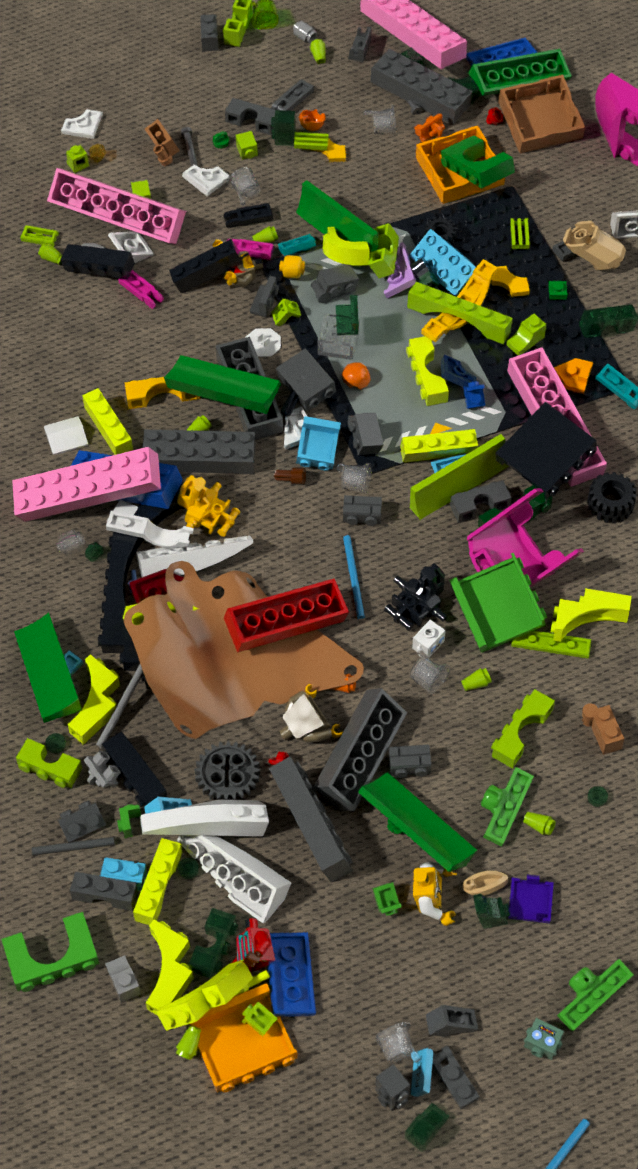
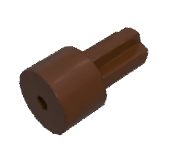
[274,467,306,485]

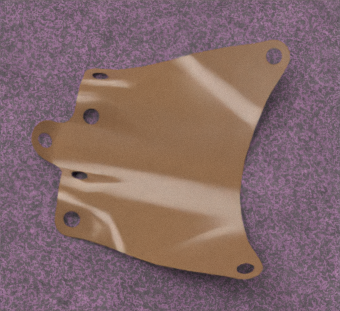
[124,561,364,739]

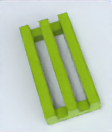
[294,132,329,150]
[510,218,530,249]
[20,225,59,247]

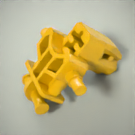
[177,475,240,537]

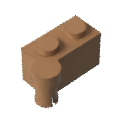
[145,119,180,166]
[582,703,624,755]

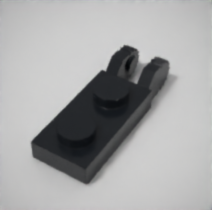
[223,203,273,228]

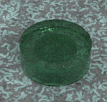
[85,542,104,562]
[45,733,66,753]
[587,786,608,807]
[178,858,199,879]

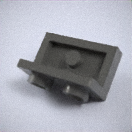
[250,276,279,317]
[57,800,106,843]

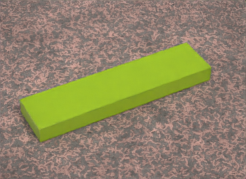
[511,630,591,659]

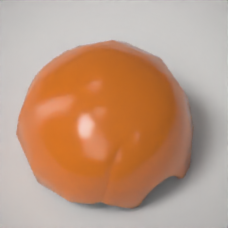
[299,109,326,132]
[342,362,371,389]

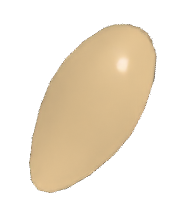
[463,871,508,896]

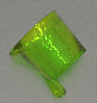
[251,0,279,30]

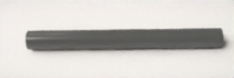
[32,837,115,855]

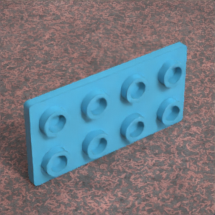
[409,229,476,296]

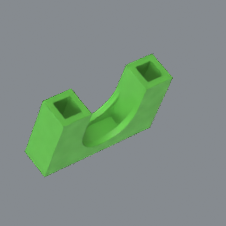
[1,912,99,992]

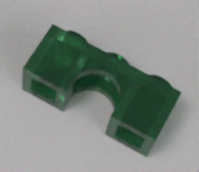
[579,304,638,338]
[188,908,239,979]

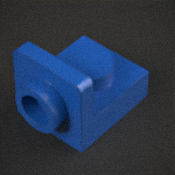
[463,381,486,409]

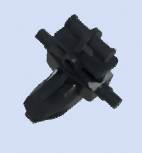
[384,563,448,631]

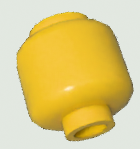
[279,255,305,279]

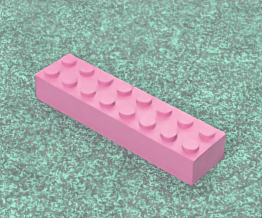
[360,0,467,69]
[47,168,186,244]
[507,348,607,487]
[12,447,161,521]

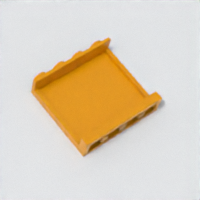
[189,983,298,1093]

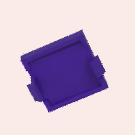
[508,874,554,924]

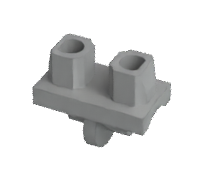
[84,751,121,788]

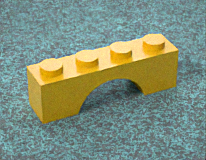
[125,377,200,409]

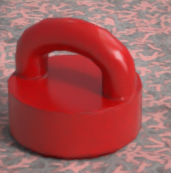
[486,107,503,125]
[268,751,289,765]

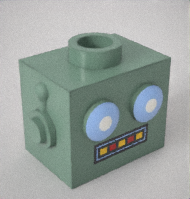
[524,1018,564,1060]

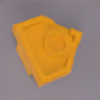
[554,358,593,394]

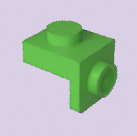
[117,804,141,838]
[372,882,402,916]

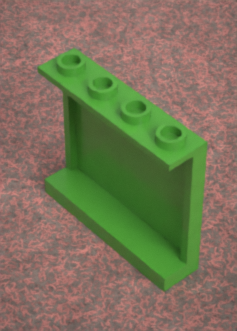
[449,552,547,653]

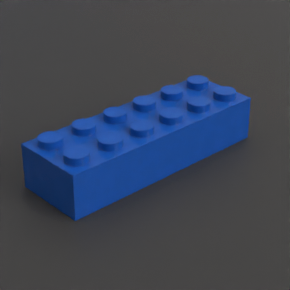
[71,450,183,509]

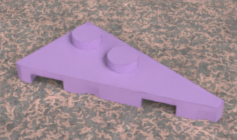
[384,242,416,299]

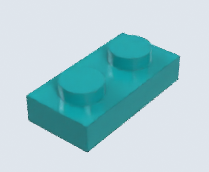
[278,234,316,256]

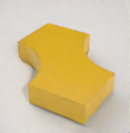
[312,139,346,162]
[491,266,530,297]

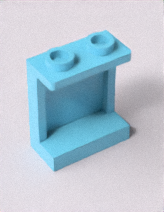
[296,416,341,471]

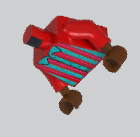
[221,918,275,971]

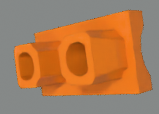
[414,113,446,142]

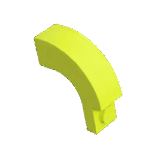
[323,227,370,265]

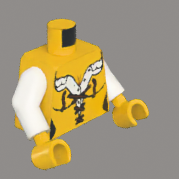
[413,862,457,926]

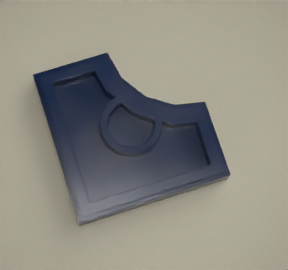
[441,355,477,387]

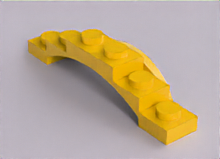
[421,259,498,342]

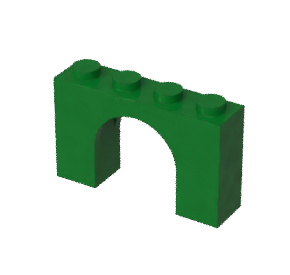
[441,135,515,188]

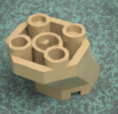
[563,221,626,270]

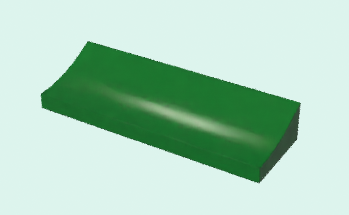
[468,49,572,96]
[296,180,379,266]
[164,355,280,414]
[14,612,82,723]
[358,772,477,872]

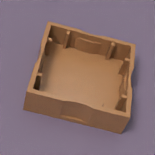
[498,75,585,153]

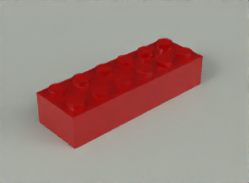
[224,578,349,653]

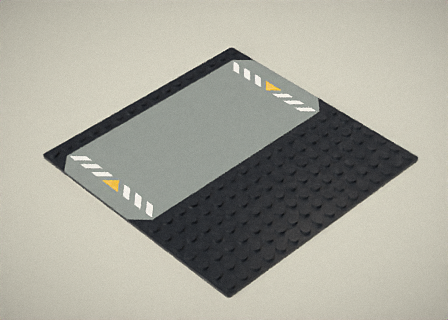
[262,186,624,476]

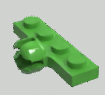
[481,767,534,846]
[557,959,634,1032]

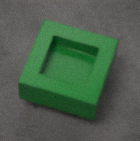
[548,281,567,299]

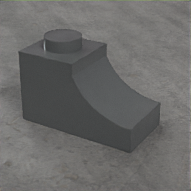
[426,1005,478,1037]

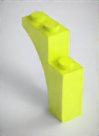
[550,588,632,642]
[68,654,120,745]
[146,920,194,1016]
[156,960,253,1030]

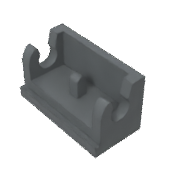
[348,27,372,62]

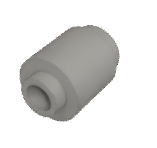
[293,21,317,43]

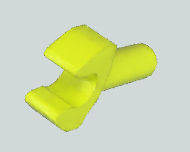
[235,970,270,996]

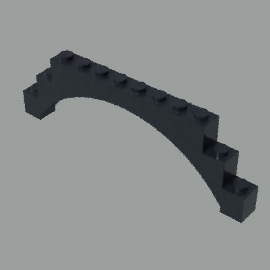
[98,484,185,689]

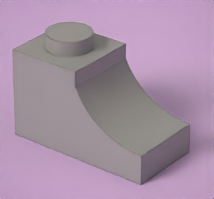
[105,955,141,1003]

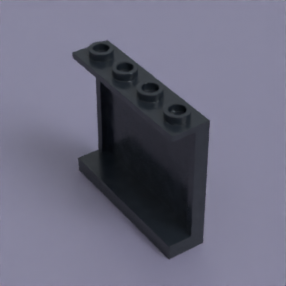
[495,402,597,500]

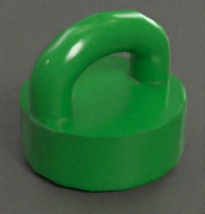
[213,131,229,149]

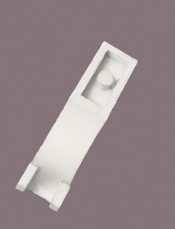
[106,511,194,548]

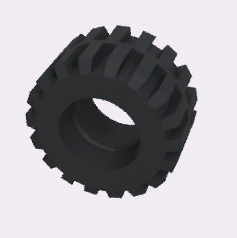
[587,472,637,523]

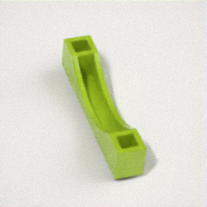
[407,282,512,344]

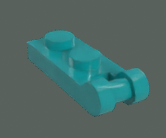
[595,363,638,410]

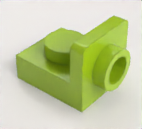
[271,299,301,326]
[241,1002,278,1036]

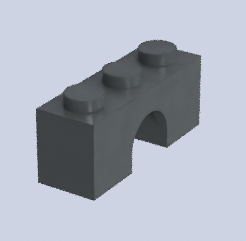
[225,98,279,135]
[450,480,511,523]
[70,872,138,911]

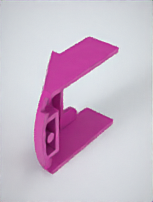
[595,73,638,166]
[467,488,584,588]

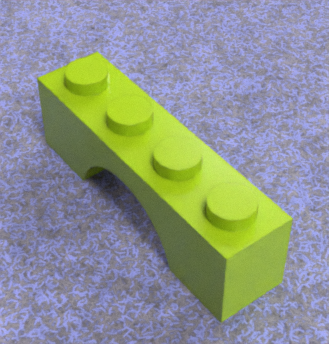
[491,689,555,769]

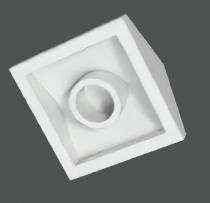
[108,231,154,263]
[43,416,88,455]

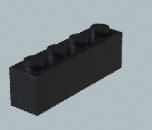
[169,239,243,293]
[60,244,135,279]
[102,732,167,807]

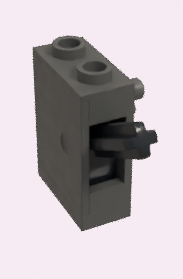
[276,348,336,417]

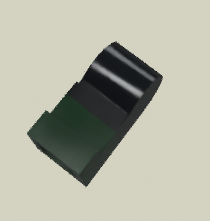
[410,257,440,289]

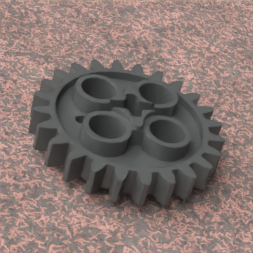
[194,740,260,800]

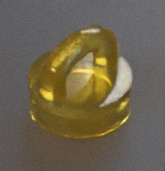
[88,144,106,163]

